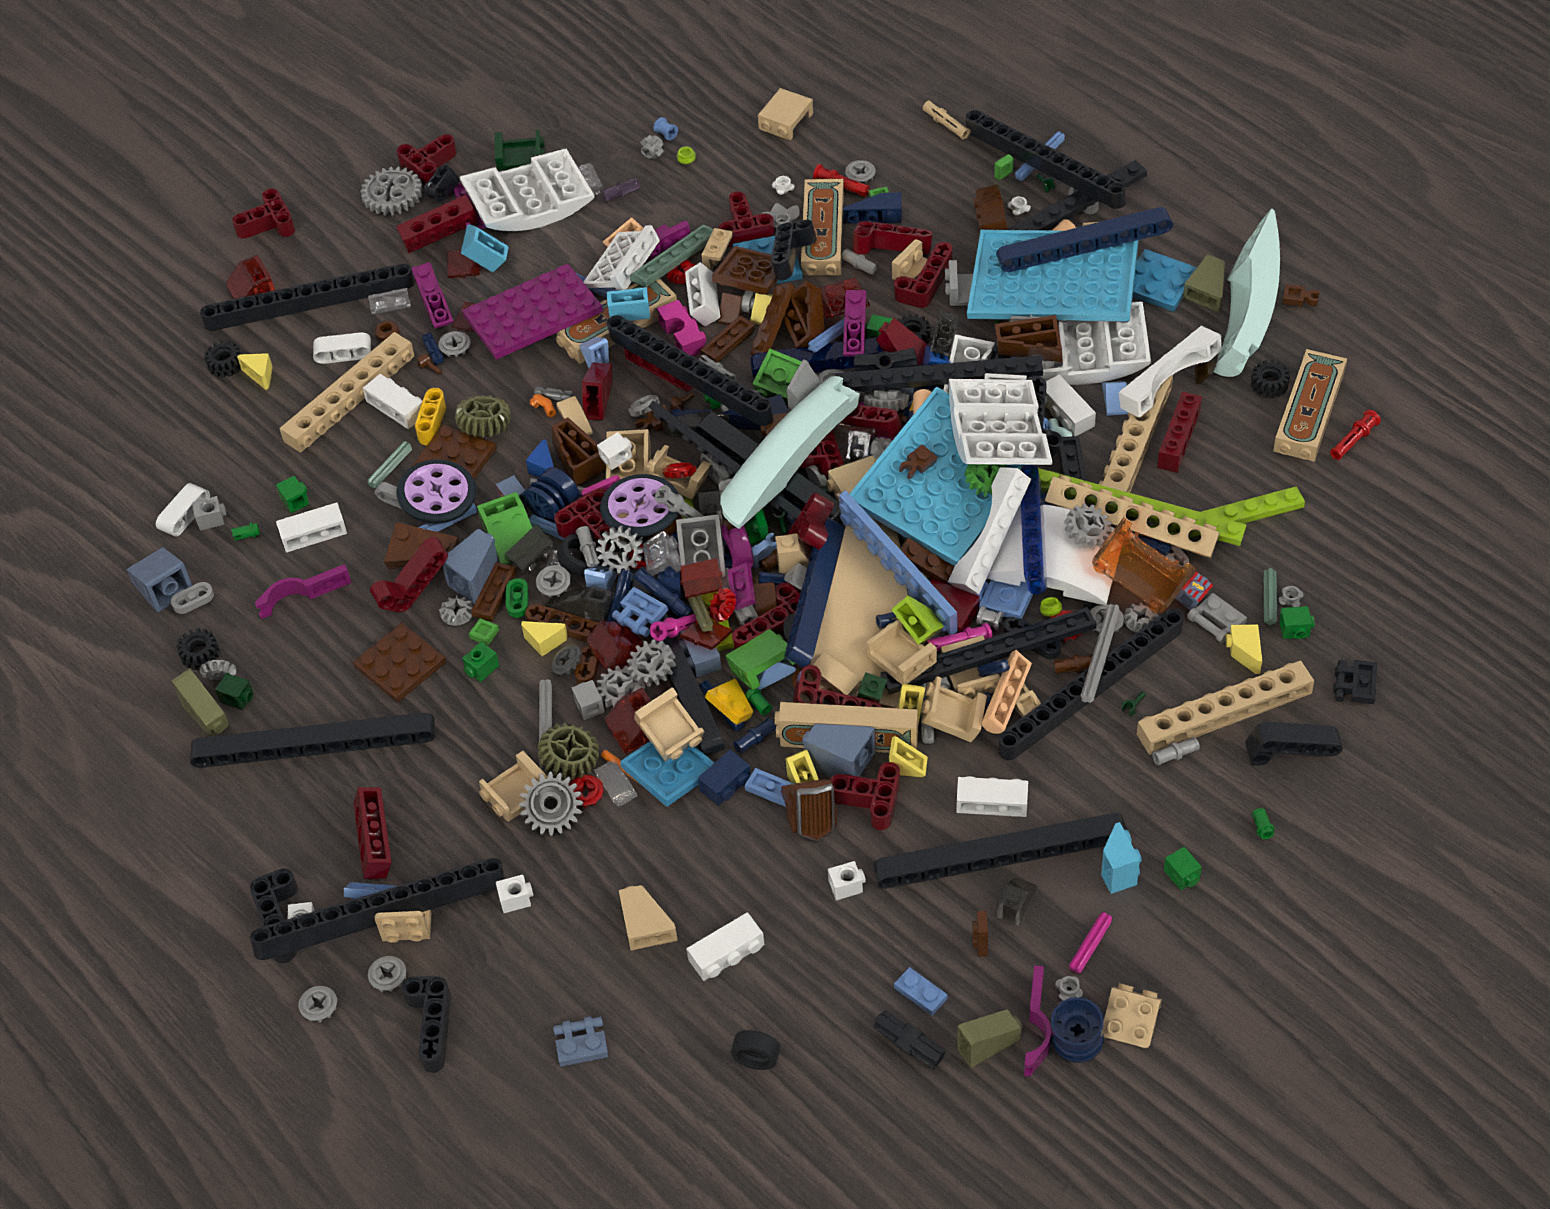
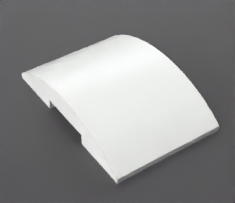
[460,149,594,231]
[1029,301,1151,385]
[949,379,1052,465]
[986,503,1124,606]

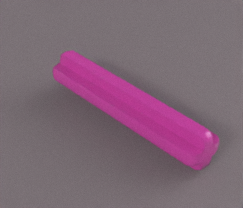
[1069,912,1112,974]

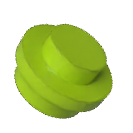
[677,147,696,164]
[1040,597,1062,617]

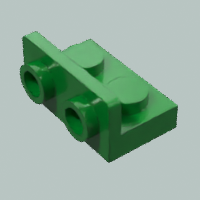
[744,509,768,546]

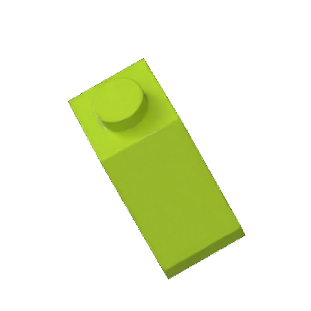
[891,595,944,645]

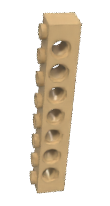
[279,332,415,453]
[1099,375,1173,493]
[1045,475,1219,559]
[1137,661,1314,755]

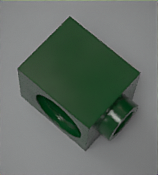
[857,672,887,703]
[215,673,254,710]

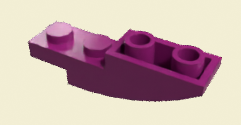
[643,220,690,266]
[411,262,454,328]
[843,290,866,357]

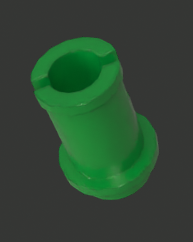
[232,522,260,541]
[745,689,773,716]
[1251,808,1275,839]

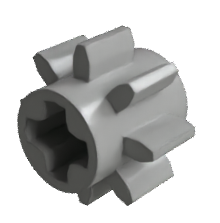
[640,135,664,159]

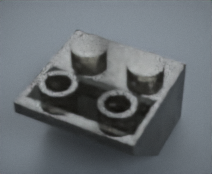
[832,424,875,465]

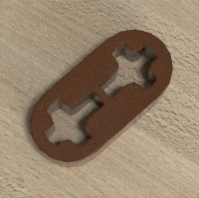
[574,646,599,684]

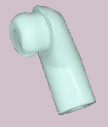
[1048,418,1072,437]

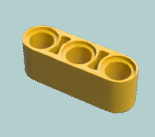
[415,388,446,445]

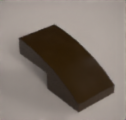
[1194,354,1218,385]

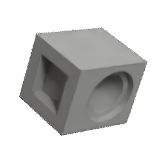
[192,496,227,531]
[572,680,604,720]

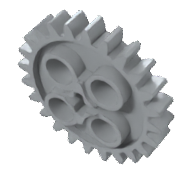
[360,167,423,216]

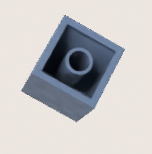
[442,528,499,606]
[126,547,192,613]
[802,724,876,777]

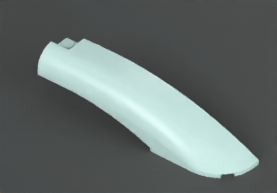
[1213,208,1280,377]
[720,376,860,529]

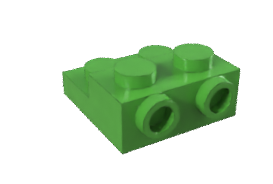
[753,349,802,404]

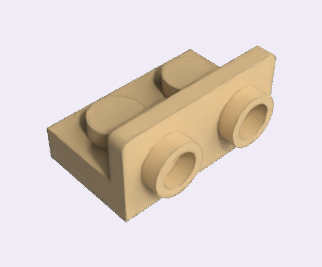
[702,228,732,271]
[892,239,928,280]

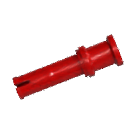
[813,164,870,197]
[1330,409,1381,460]

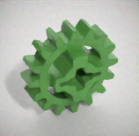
[965,464,1007,497]

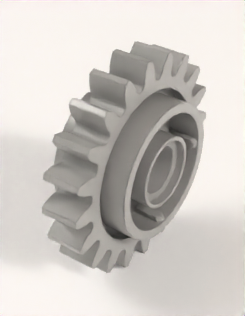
[519,772,583,836]

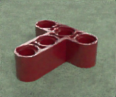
[396,134,457,187]
[232,188,295,239]
[719,191,774,247]
[799,430,844,480]
[554,488,612,550]
[787,492,834,550]
[830,762,900,830]

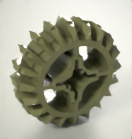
[455,395,511,438]
[537,722,599,781]

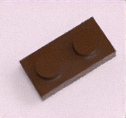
[972,911,988,957]

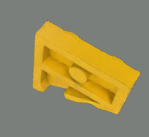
[705,679,753,725]

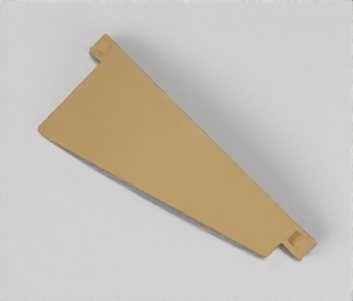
[801,516,911,708]

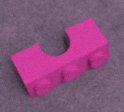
[657,300,707,356]

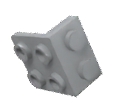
[945,260,973,306]

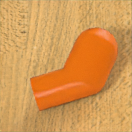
[530,394,556,417]

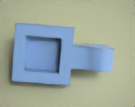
[752,533,776,569]

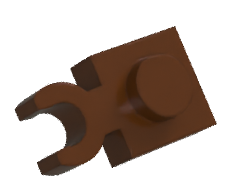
[1282,284,1320,307]
[635,404,669,432]
[899,444,938,479]

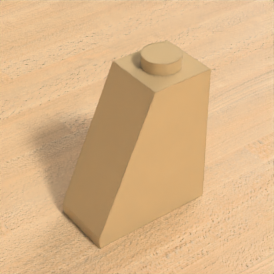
[775,534,812,574]
[619,885,678,950]

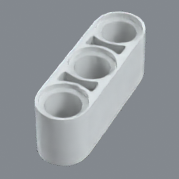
[313,333,371,364]
[156,483,210,537]

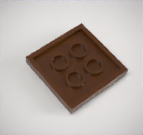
[712,246,778,295]
[411,424,497,486]
[353,623,446,703]

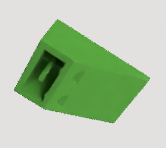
[477,492,542,565]

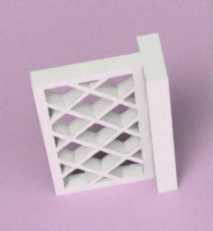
[583,225,660,291]

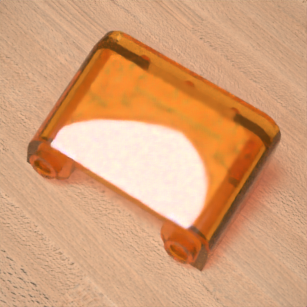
[1092,517,1196,613]

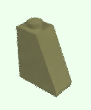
[1183,254,1225,312]
[172,669,230,737]
[957,1009,1022,1068]

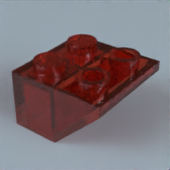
[226,254,275,299]
[820,277,870,318]
[586,621,644,671]
[605,687,651,754]

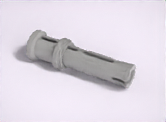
[655,485,704,519]

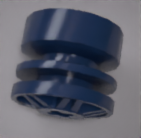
[523,467,580,523]
[1051,997,1104,1063]

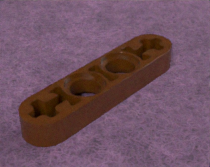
[525,604,605,644]

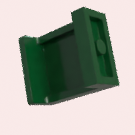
[495,130,545,172]

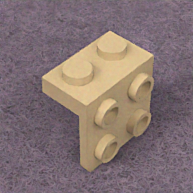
[375,910,432,943]
[1103,983,1162,1048]

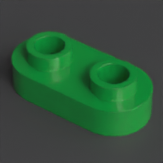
[506,578,529,618]

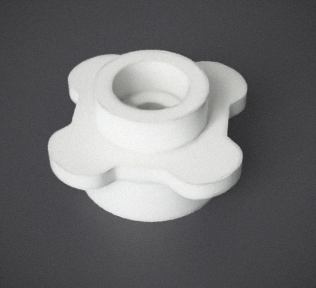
[772,176,795,195]
[1008,196,1030,215]

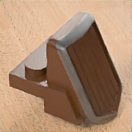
[781,779,837,841]

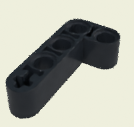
[771,220,817,280]
[1029,376,1063,458]
[1245,722,1343,766]
[250,868,298,963]
[402,976,451,1073]

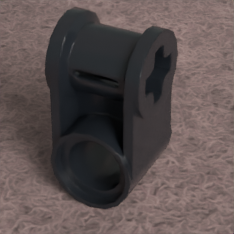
[424,164,460,201]

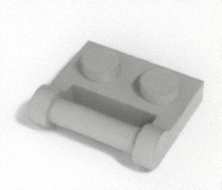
[1187,593,1247,643]

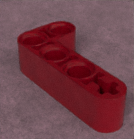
[853,221,932,254]
[894,242,953,308]
[832,405,903,441]
[370,537,448,612]
[732,583,800,650]
[793,665,882,708]

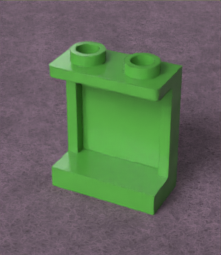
[725,629,795,690]

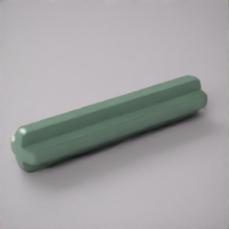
[367,441,412,489]
[1263,568,1277,626]

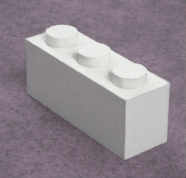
[685,262,720,327]
[363,374,423,429]
[1045,374,1096,436]
[276,503,347,553]
[957,776,1028,817]
[686,912,764,981]

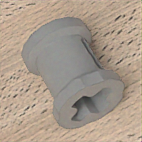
[976,606,1004,631]

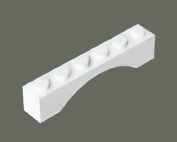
[1118,326,1222,418]
[948,467,1031,594]

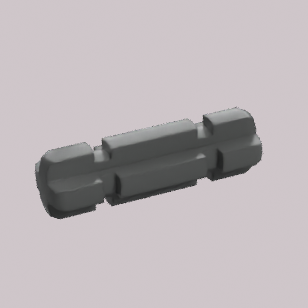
[534,386,574,401]

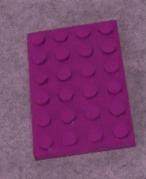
[462,264,603,360]

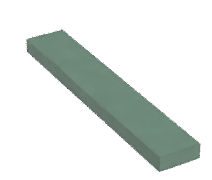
[630,224,714,287]

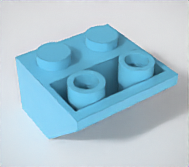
[461,224,509,272]
[607,287,650,321]
[1101,822,1142,894]

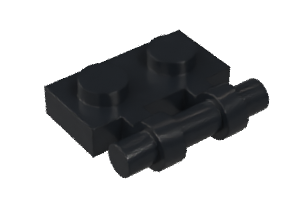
[1333,660,1377,704]

